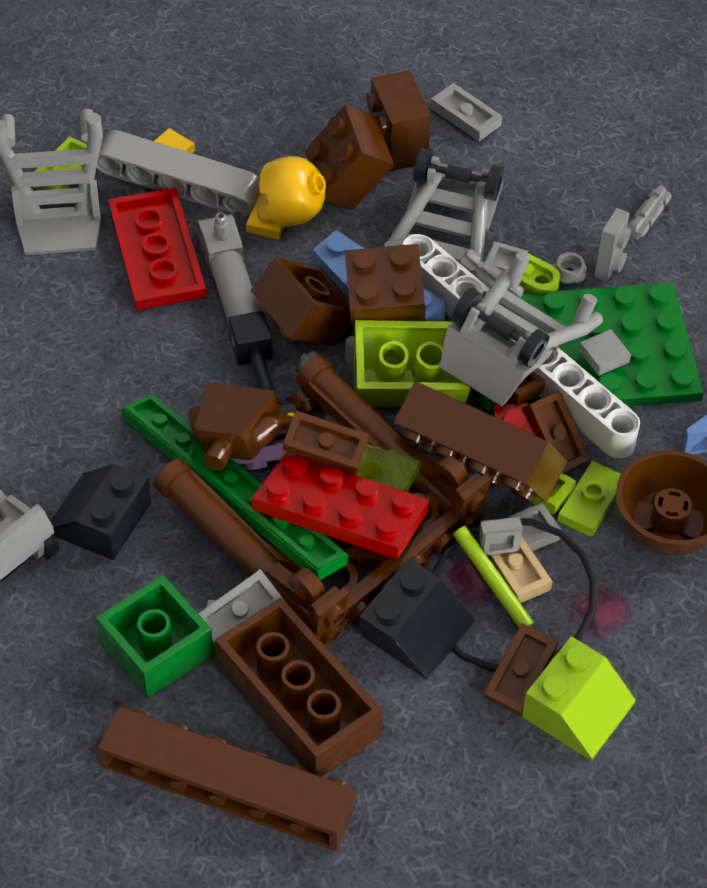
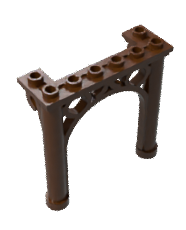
[153,355,492,647]

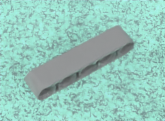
[97,130,260,216]

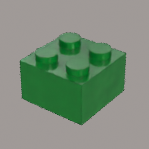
[96,575,214,699]

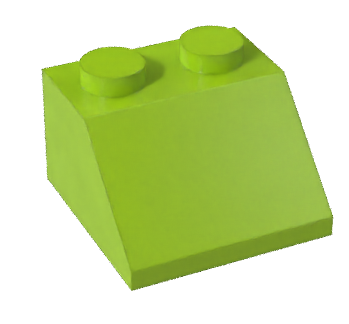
[522,636,636,761]

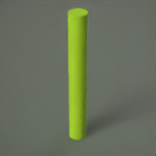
[453,526,534,628]

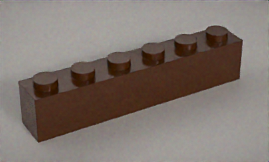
[98,706,356,851]

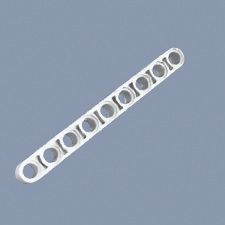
[402,234,640,458]

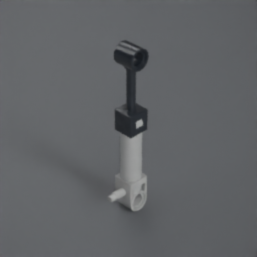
[197,212,296,441]

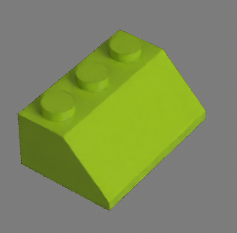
[353,320,470,407]

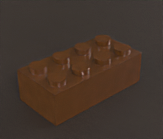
[394,381,567,502]
[215,597,383,777]

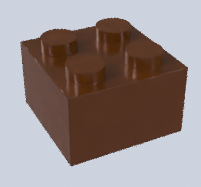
[366,70,431,171]
[305,105,394,209]
[345,244,426,336]
[251,257,351,346]

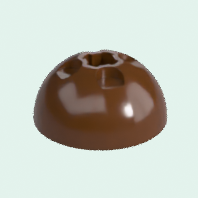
[616,450,707,555]

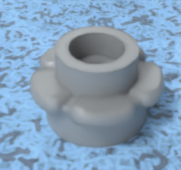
[553,252,587,285]

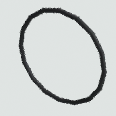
[432,518,597,672]

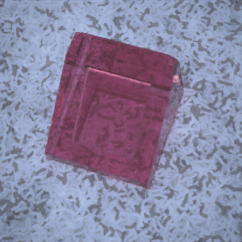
[447,558,494,605]
[571,585,631,639]

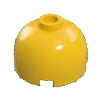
[259,156,326,227]

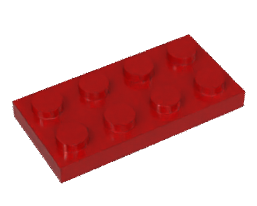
[108,188,206,311]
[252,452,429,560]

